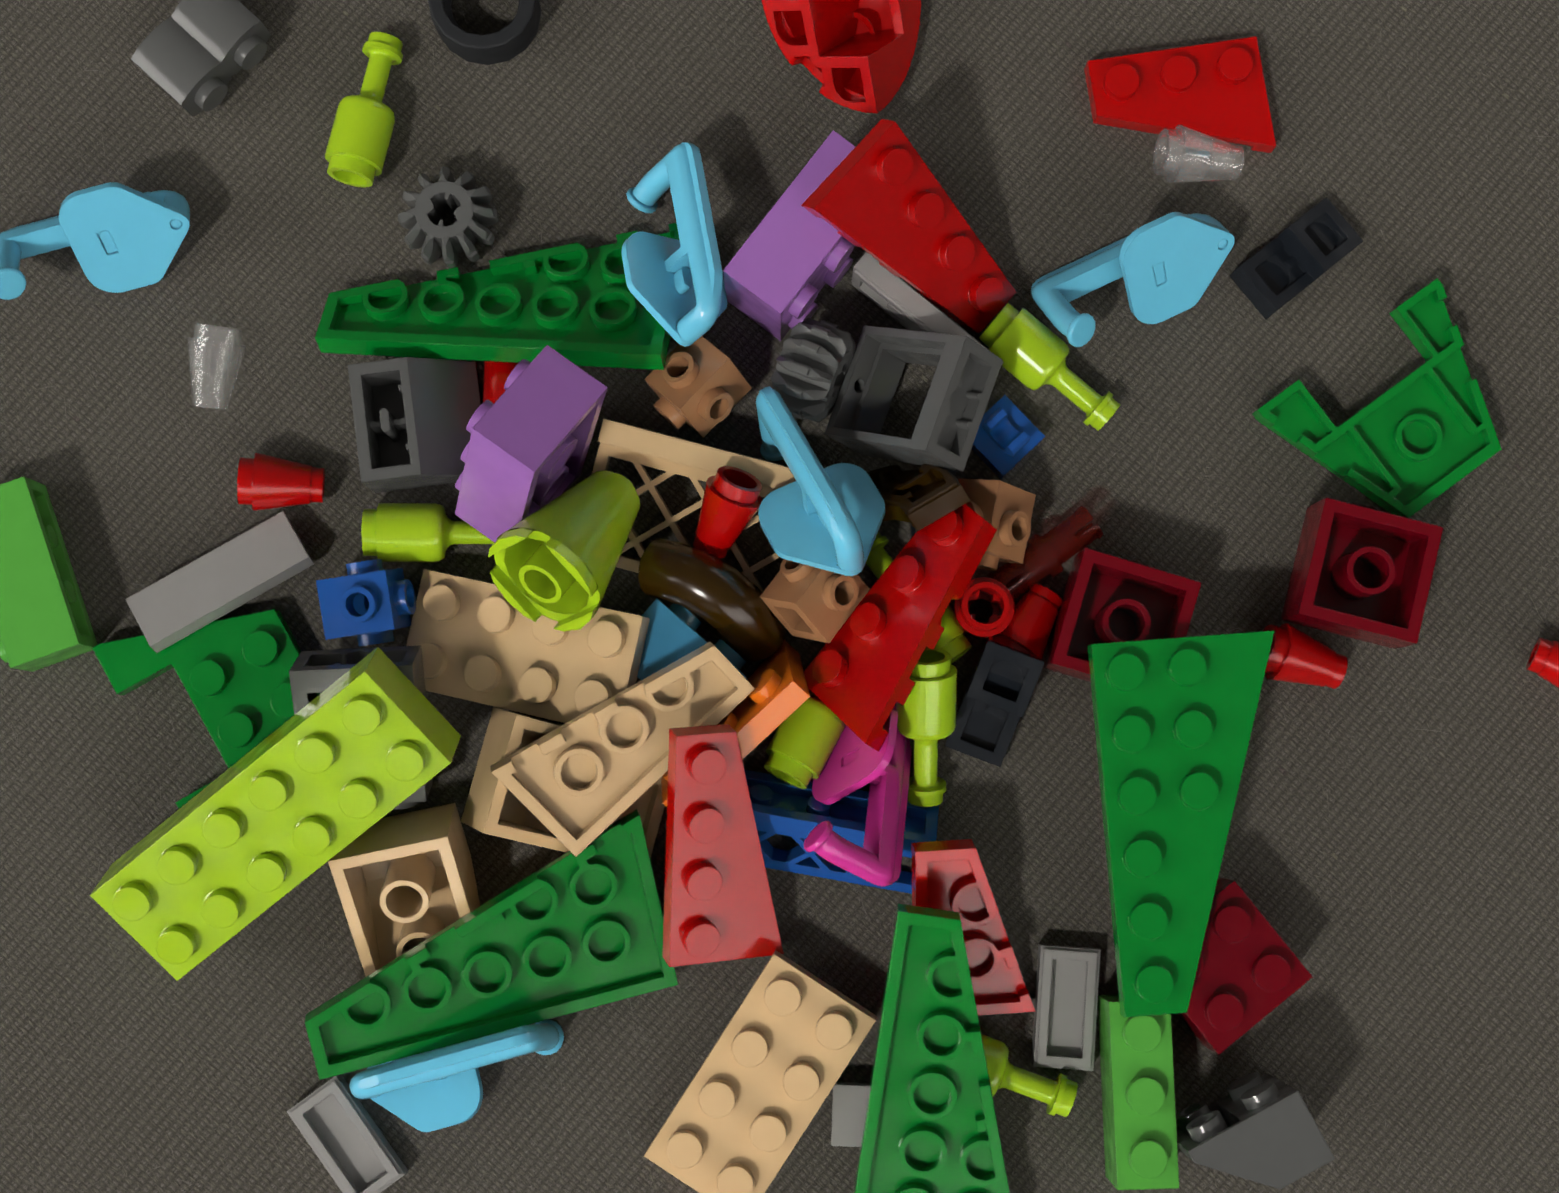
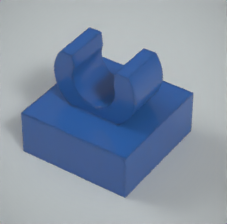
[971,395,1045,479]

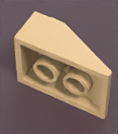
[461,706,665,858]
[328,803,480,977]

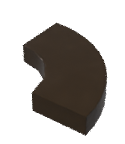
[867,464,971,531]

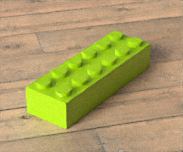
[90,647,461,981]

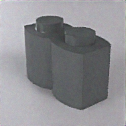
[131,0,271,117]

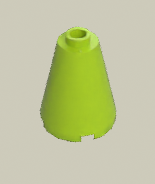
[488,470,640,632]

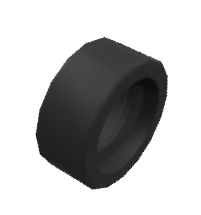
[428,0,542,65]

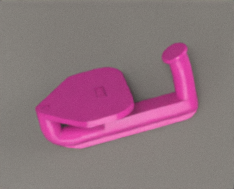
[804,706,912,887]

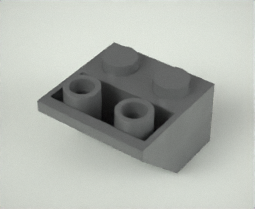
[348,357,482,493]
[1176,1072,1335,1189]

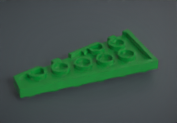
[315,223,679,370]
[1088,631,1274,1017]
[305,809,678,1080]
[854,903,1010,1193]

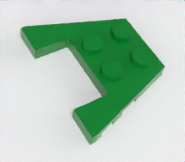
[1252,278,1502,518]
[92,609,321,809]

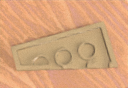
[490,641,755,857]

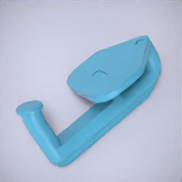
[621,142,728,347]
[0,182,190,300]
[1031,212,1235,347]
[756,386,885,576]
[349,1019,564,1132]

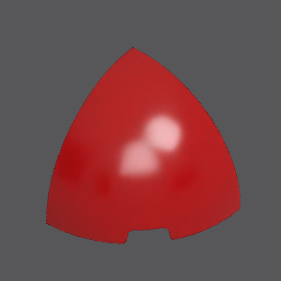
[761,0,921,114]

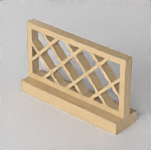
[592,419,796,592]

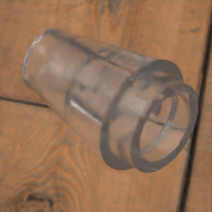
[1153,125,1244,183]
[187,323,247,410]

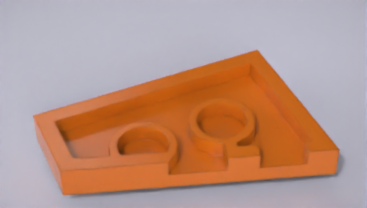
[661,640,810,807]

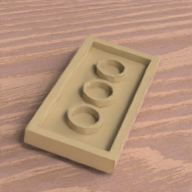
[406,569,650,723]
[644,950,876,1193]

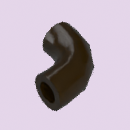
[638,538,786,662]

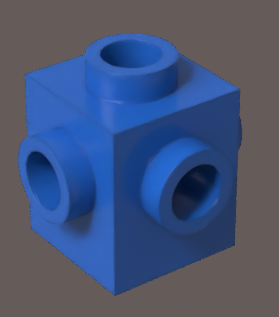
[316,559,416,646]

